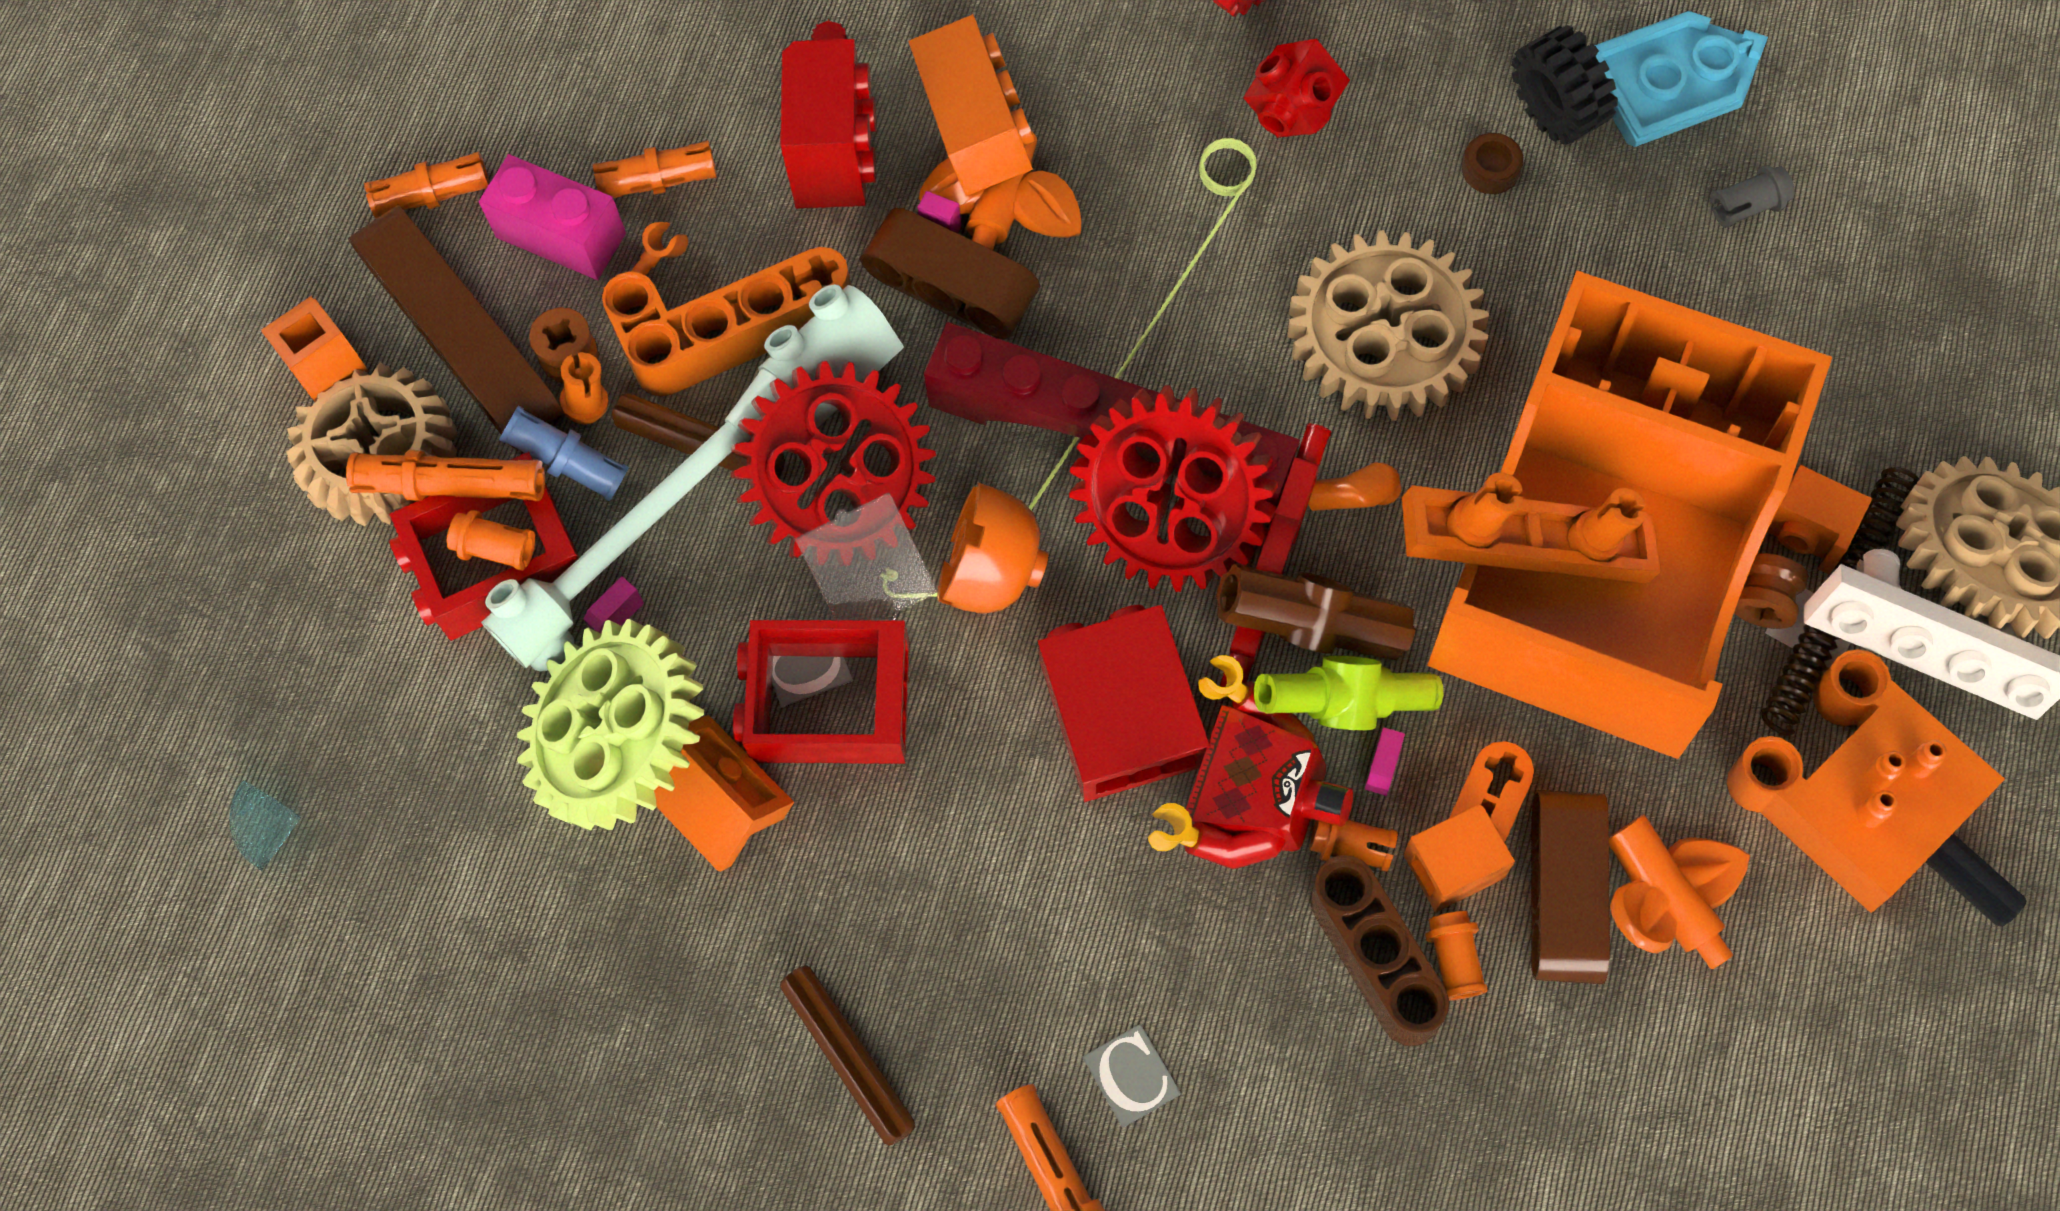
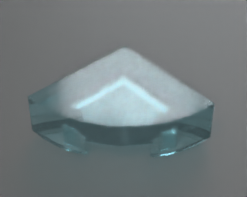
[229,780,301,871]

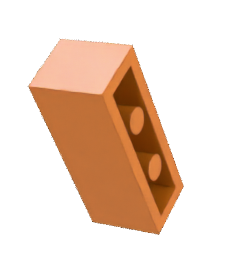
[908,14,1035,196]

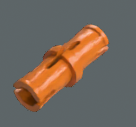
[593,140,717,198]
[364,151,490,219]

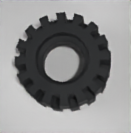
[1511,25,1618,145]

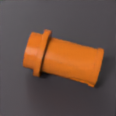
[559,352,609,425]
[447,510,535,571]
[1309,819,1398,872]
[1425,911,1488,1001]

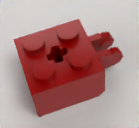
[780,19,877,209]

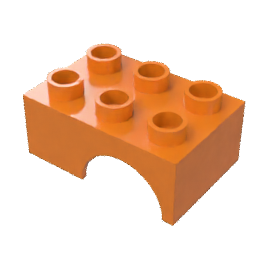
[1427,270,1832,759]

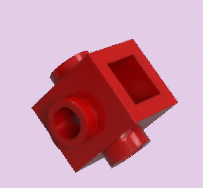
[1243,38,1350,138]

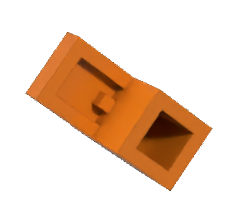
[261,296,369,402]

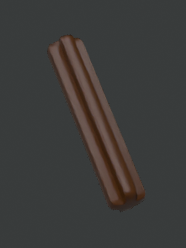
[612,393,785,478]
[780,965,915,1146]

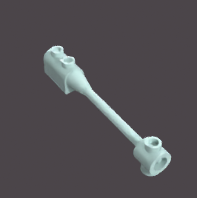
[481,284,904,671]

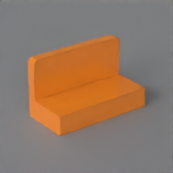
[654,715,794,872]

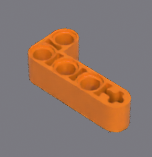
[602,247,852,396]

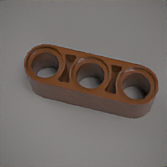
[860,207,1041,339]
[1531,790,1610,985]
[1310,855,1449,1046]

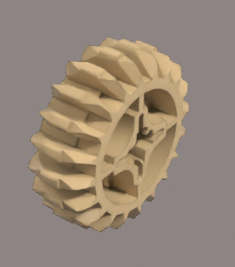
[286,362,458,527]

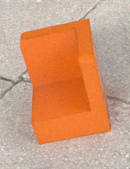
[1403,805,1515,913]

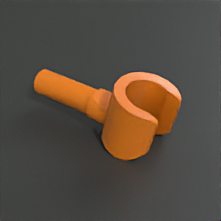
[630,222,688,276]

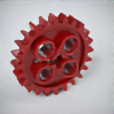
[730,361,936,566]
[1069,385,1278,592]

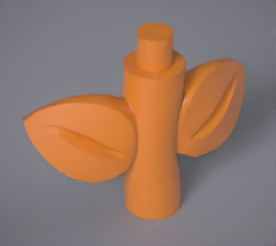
[918,131,1082,250]
[1609,814,1750,969]

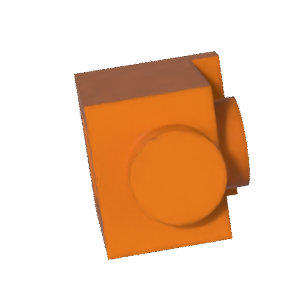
[1767,465,1872,574]

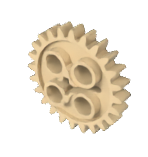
[1287,230,1489,421]
[1896,456,2060,639]

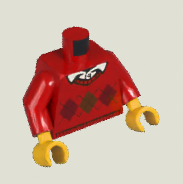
[1148,655,1353,869]

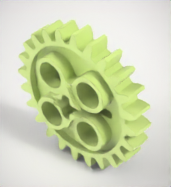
[517,619,704,830]

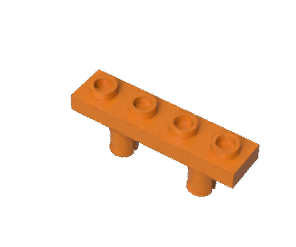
[1401,472,1661,584]

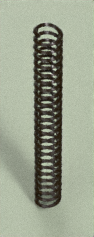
[1760,467,1920,736]

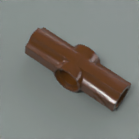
[1216,564,1416,661]

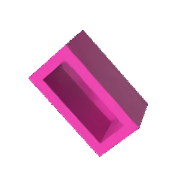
[478,154,626,280]

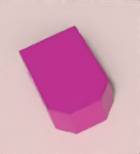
[917,191,962,234]
[583,576,644,634]
[1365,727,1405,796]

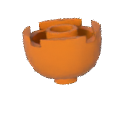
[937,483,1049,614]

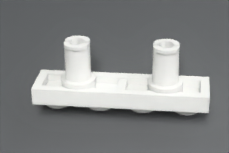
[1804,549,2060,720]

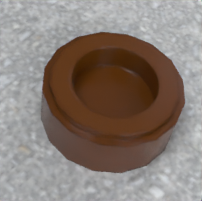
[1462,133,1524,194]

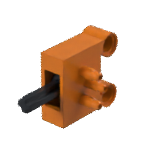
[1727,649,2027,927]

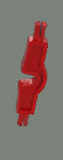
[1219,423,1332,687]

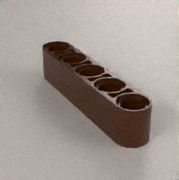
[348,204,563,448]

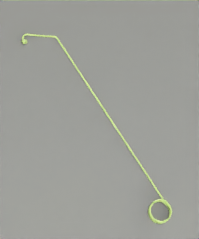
[879,138,1257,597]

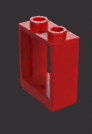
[389,451,580,641]
[733,620,910,764]

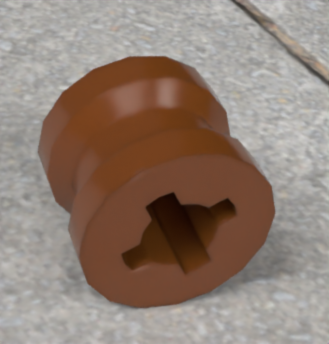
[529,307,599,383]
[1734,553,1809,629]

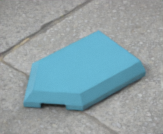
[1595,11,1768,147]

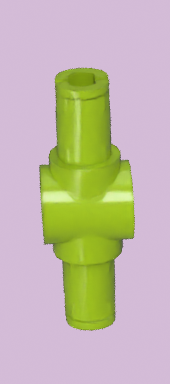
[1254,655,1444,730]

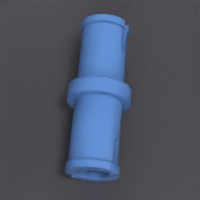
[499,405,629,501]

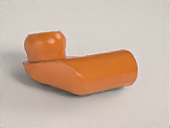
[1309,462,1402,511]

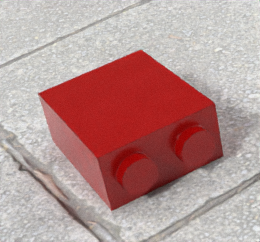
[1037,604,1210,802]

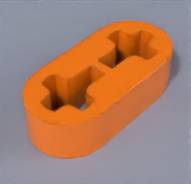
[1449,741,1534,843]

